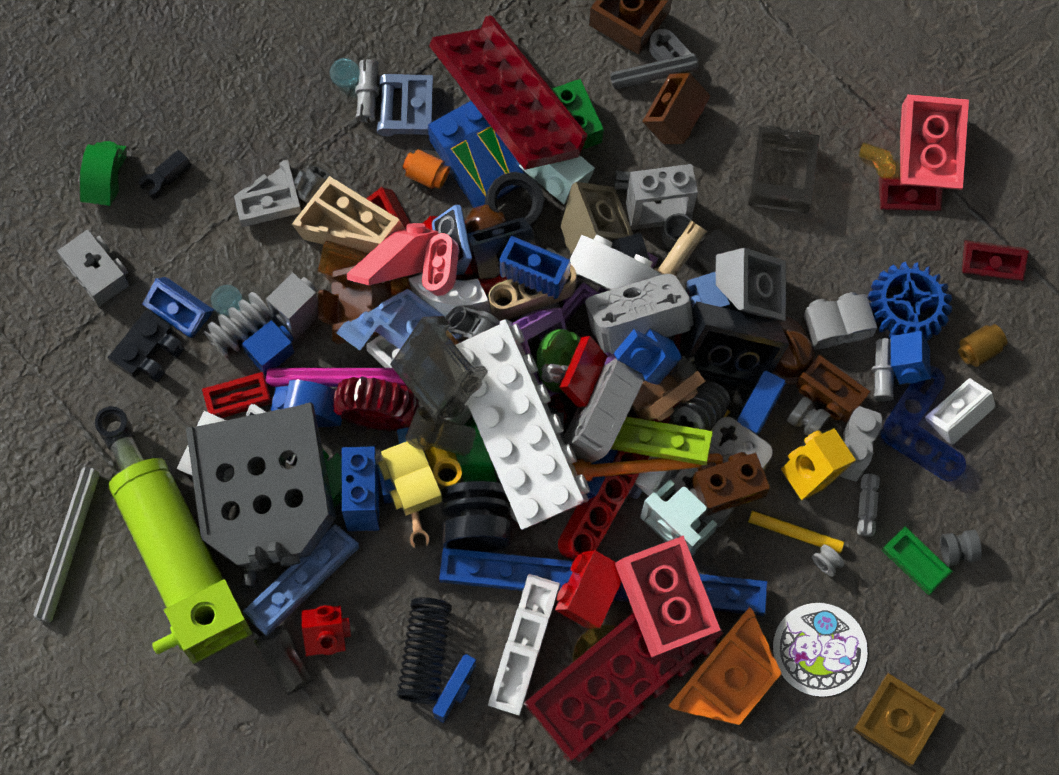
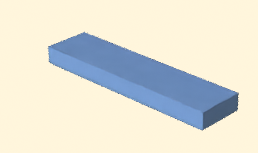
[243,524,359,636]

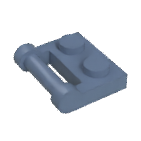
[377,74,433,137]

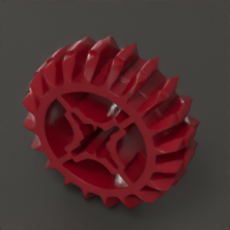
[333,376,420,432]

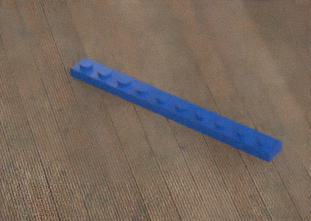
[439,548,767,616]

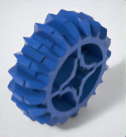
[867,262,952,341]

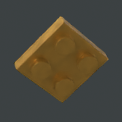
[853,673,946,767]

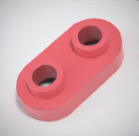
[422,233,459,296]

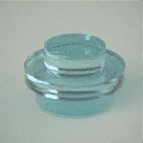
[330,58,359,88]
[211,285,242,316]

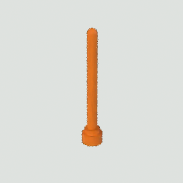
[573,453,724,481]

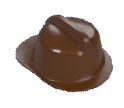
[772,317,816,385]

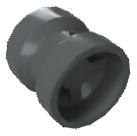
[661,213,692,252]
[787,396,831,437]
[940,529,982,566]

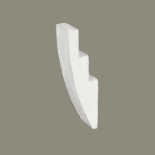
[488,574,560,715]

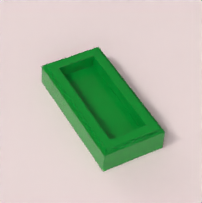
[881,526,953,596]

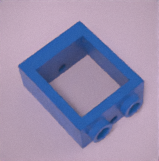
[342,446,380,531]

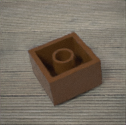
[589,0,672,55]

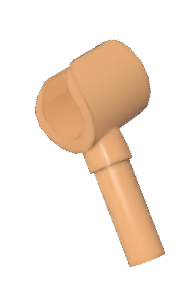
[410,511,429,548]

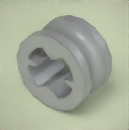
[812,544,845,577]

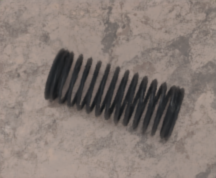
[396,597,452,704]

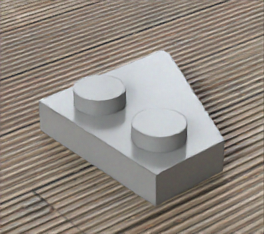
[234,159,301,227]

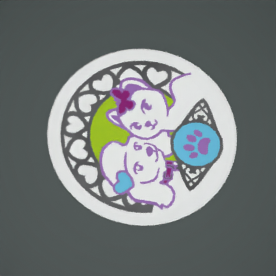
[773,603,868,697]

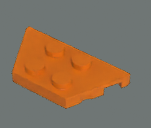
[668,607,782,725]

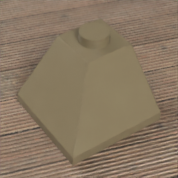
[561,182,633,254]

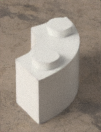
[570,235,661,298]
[409,274,491,317]

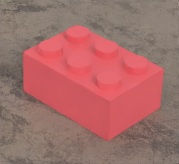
[615,536,721,657]

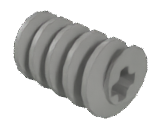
[204,292,274,359]

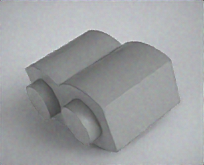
[803,292,877,350]
[839,406,882,482]

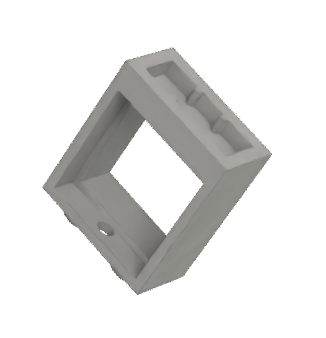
[626,164,698,230]

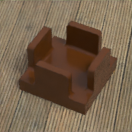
[318,266,392,345]

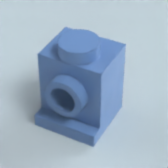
[685,272,730,309]

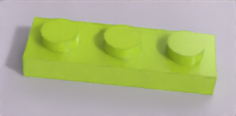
[611,416,713,465]

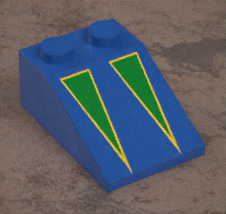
[428,101,524,208]

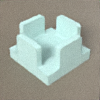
[640,479,718,556]

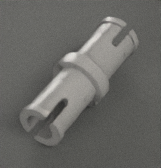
[355,59,379,123]

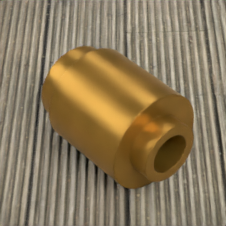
[958,324,1008,367]

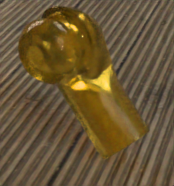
[858,142,896,178]

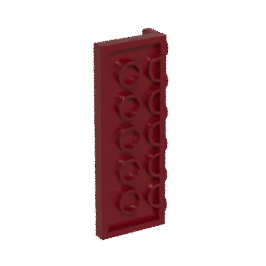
[429,15,587,170]
[524,612,723,762]

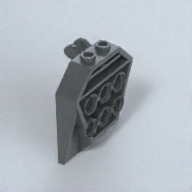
[186,402,336,572]

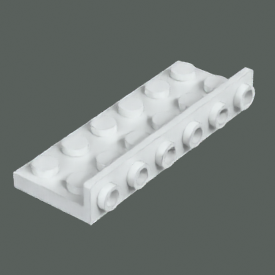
[445,319,590,530]

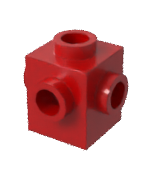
[302,605,351,656]

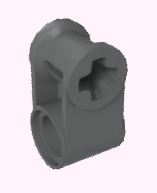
[444,306,500,342]

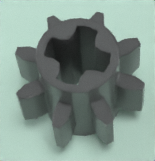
[294,166,331,203]

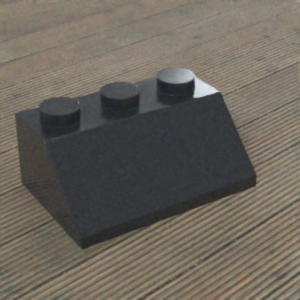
[678,301,789,390]

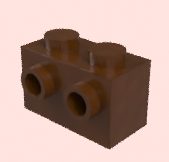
[642,73,710,144]
[692,452,770,517]

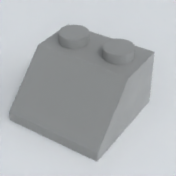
[715,248,786,322]

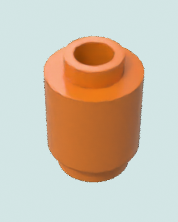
[403,149,450,189]

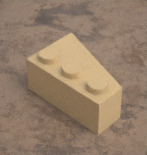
[292,176,405,254]

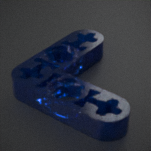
[881,366,966,481]

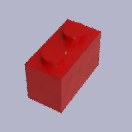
[555,550,622,629]

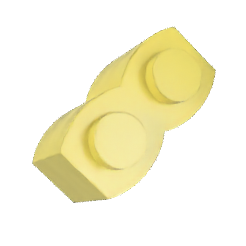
[378,437,442,516]

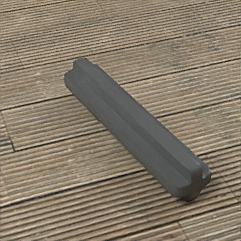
[611,53,699,89]

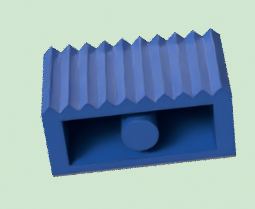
[500,236,571,299]

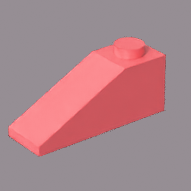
[347,223,438,286]

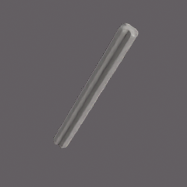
[34,467,100,623]

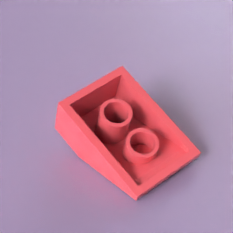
[900,94,969,190]

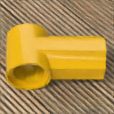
[419,425,462,491]

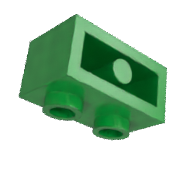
[551,79,604,150]

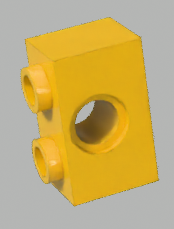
[781,428,856,501]

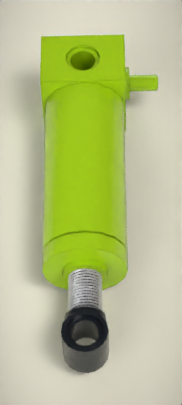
[95,406,252,664]

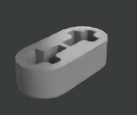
[649,29,694,75]

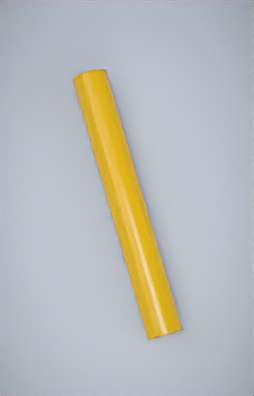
[748,510,844,554]

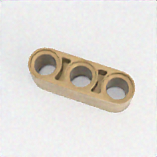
[488,264,577,320]

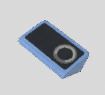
[432,205,472,275]

